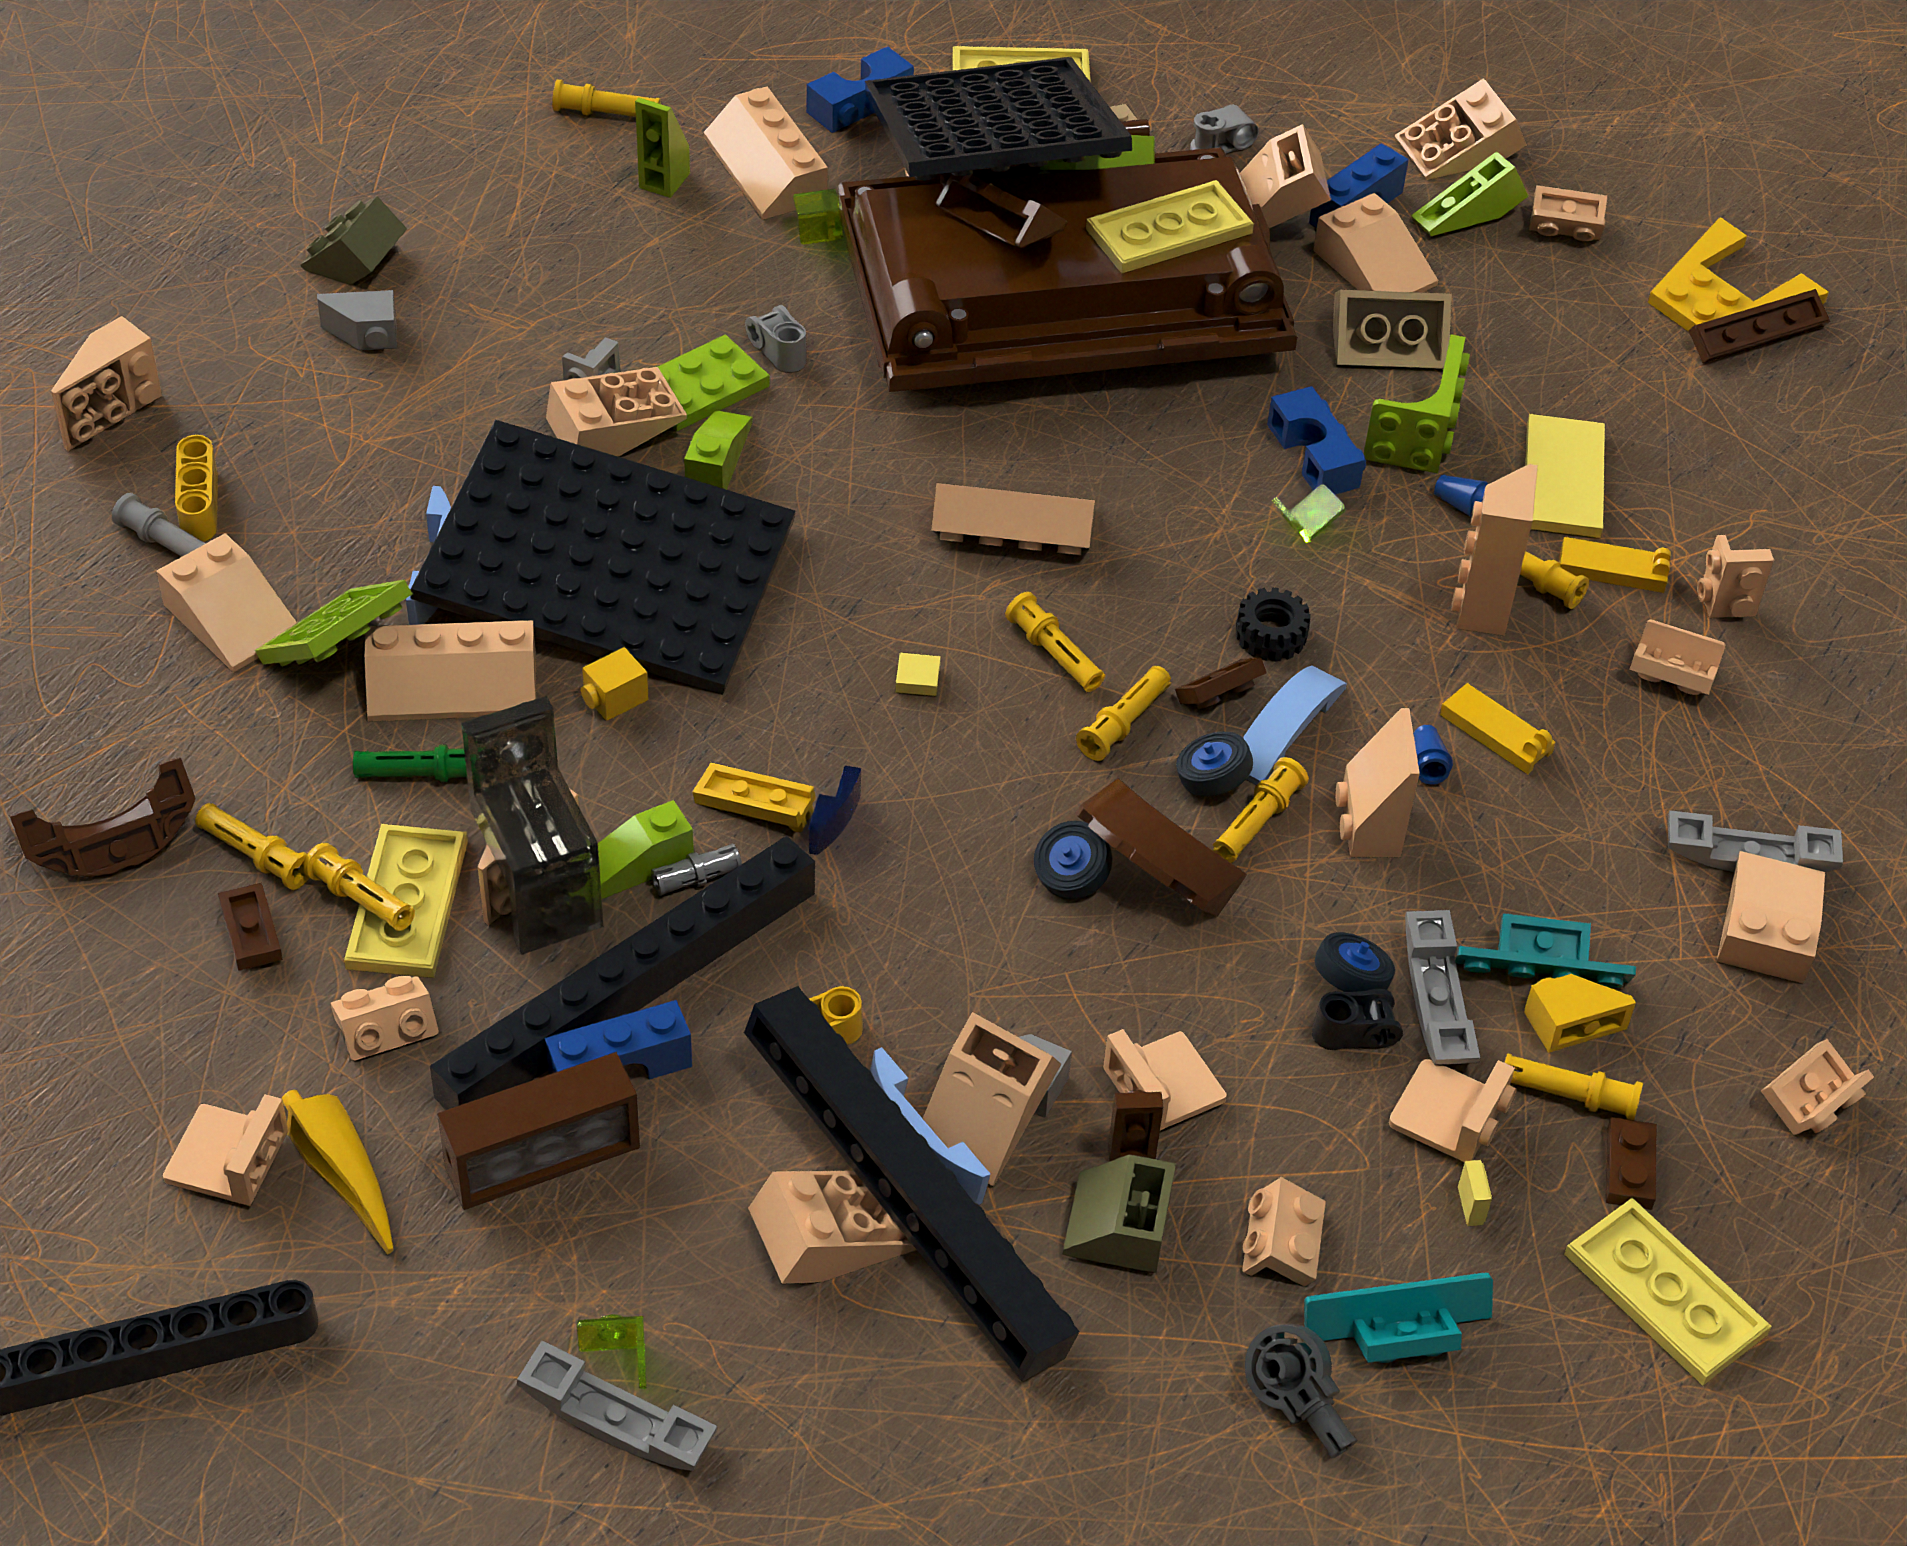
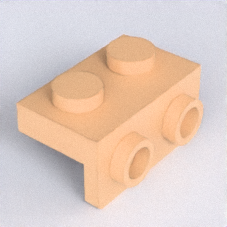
[1529,185,1607,241]
[1697,535,1774,618]
[1629,619,1726,695]
[330,976,439,1061]
[1761,1039,1874,1135]
[1242,1177,1326,1287]

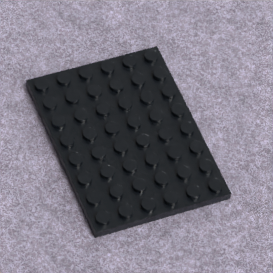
[865,57,1132,181]
[410,419,796,695]

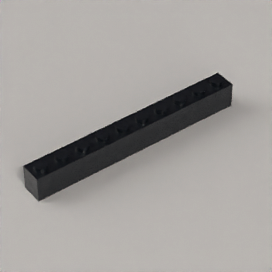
[430,835,815,1110]
[744,986,1080,1382]

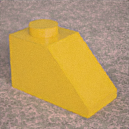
[1524,974,1636,1053]

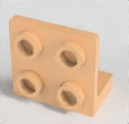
[1103,1029,1227,1130]
[163,1094,288,1206]

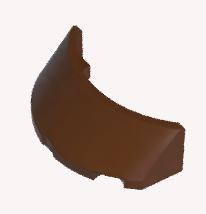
[936,174,1068,249]
[9,757,196,876]
[1075,778,1247,917]

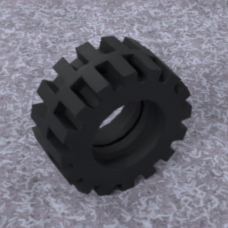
[1236,587,1311,662]

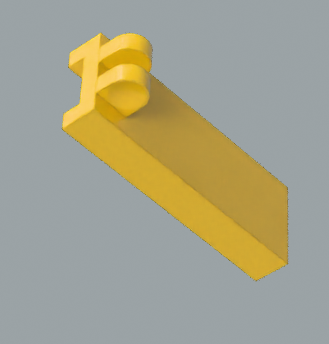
[1559,537,1671,593]
[1440,683,1556,775]
[692,763,816,832]

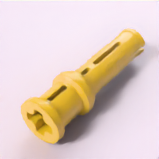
[552,79,661,117]
[1520,551,1589,609]
[1005,592,1105,692]
[1076,666,1171,761]
[1213,757,1309,862]
[195,803,309,890]
[303,843,415,931]
[1505,1053,1643,1120]

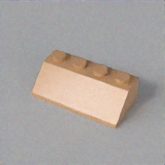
[704,86,828,220]
[1451,464,1538,636]
[931,483,1095,555]
[364,620,536,721]

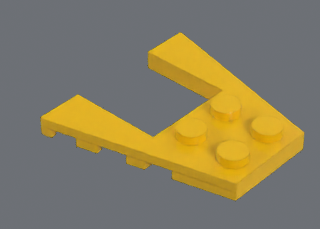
[1648,217,1829,332]

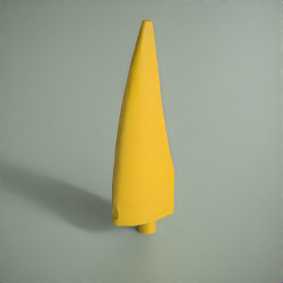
[281,1090,394,1255]

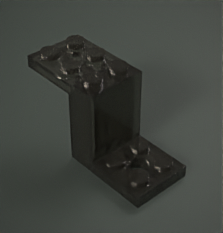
[461,696,604,955]

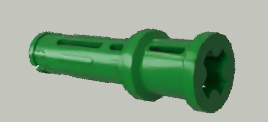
[353,744,485,782]

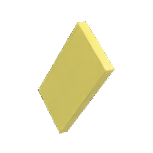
[952,46,1091,82]
[1086,180,1254,274]
[1525,414,1605,538]
[344,824,468,978]
[1564,1198,1772,1386]

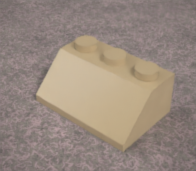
[1333,290,1452,369]

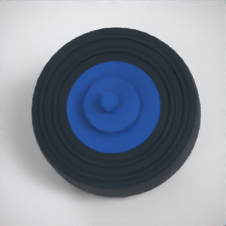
[1176,731,1253,797]
[1034,821,1113,899]
[1315,932,1395,992]

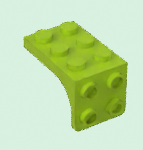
[1363,335,1470,473]

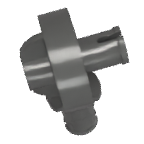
[1245,1324,1358,1458]

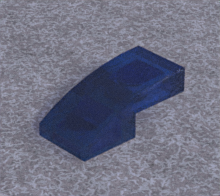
[809,765,861,855]

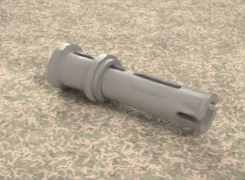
[112,493,206,557]

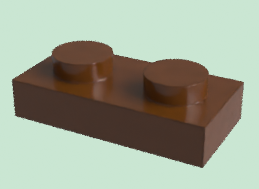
[1175,658,1267,709]
[218,882,283,971]
[1108,1090,1164,1162]
[1606,1117,1657,1210]

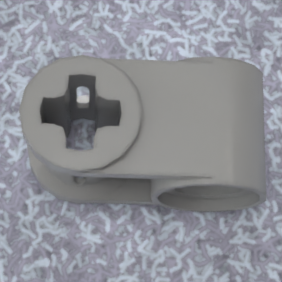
[1190,104,1259,154]
[745,305,807,372]

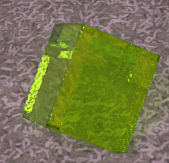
[793,188,843,245]

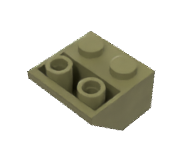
[300,196,407,285]
[1063,1154,1176,1273]

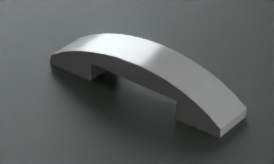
[1668,810,1843,872]
[1405,910,1480,1065]
[517,1341,717,1471]

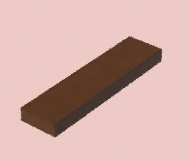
[1688,289,1830,363]

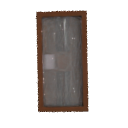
[437,1052,640,1211]

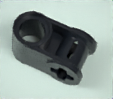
[1312,989,1403,1050]

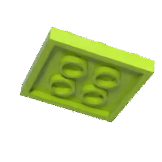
[254,580,413,666]

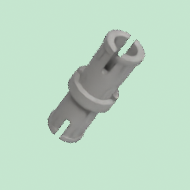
[651,843,742,896]

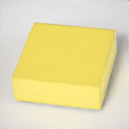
[896,653,941,696]
[1458,1160,1492,1226]

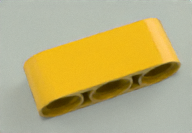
[175,435,218,542]

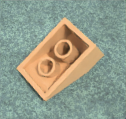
[1313,193,1438,293]
[157,533,297,673]
[1336,708,1420,857]
[1716,851,1825,984]

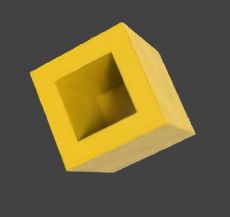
[581,647,649,721]

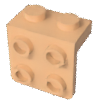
[1389,1059,1517,1162]

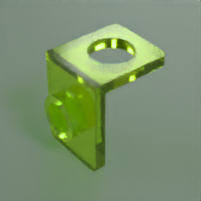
[1272,484,1346,543]
[577,1314,647,1389]

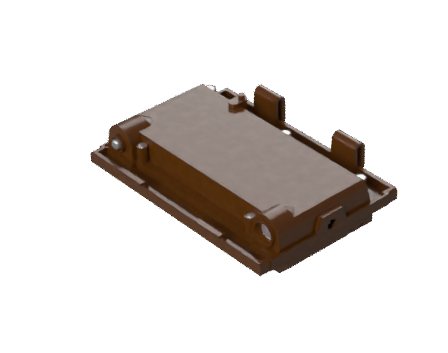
[838,119,1298,392]

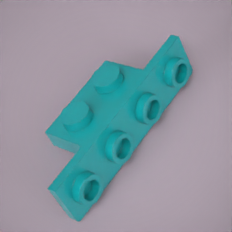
[1454,913,1636,988]
[1304,1272,1493,1363]

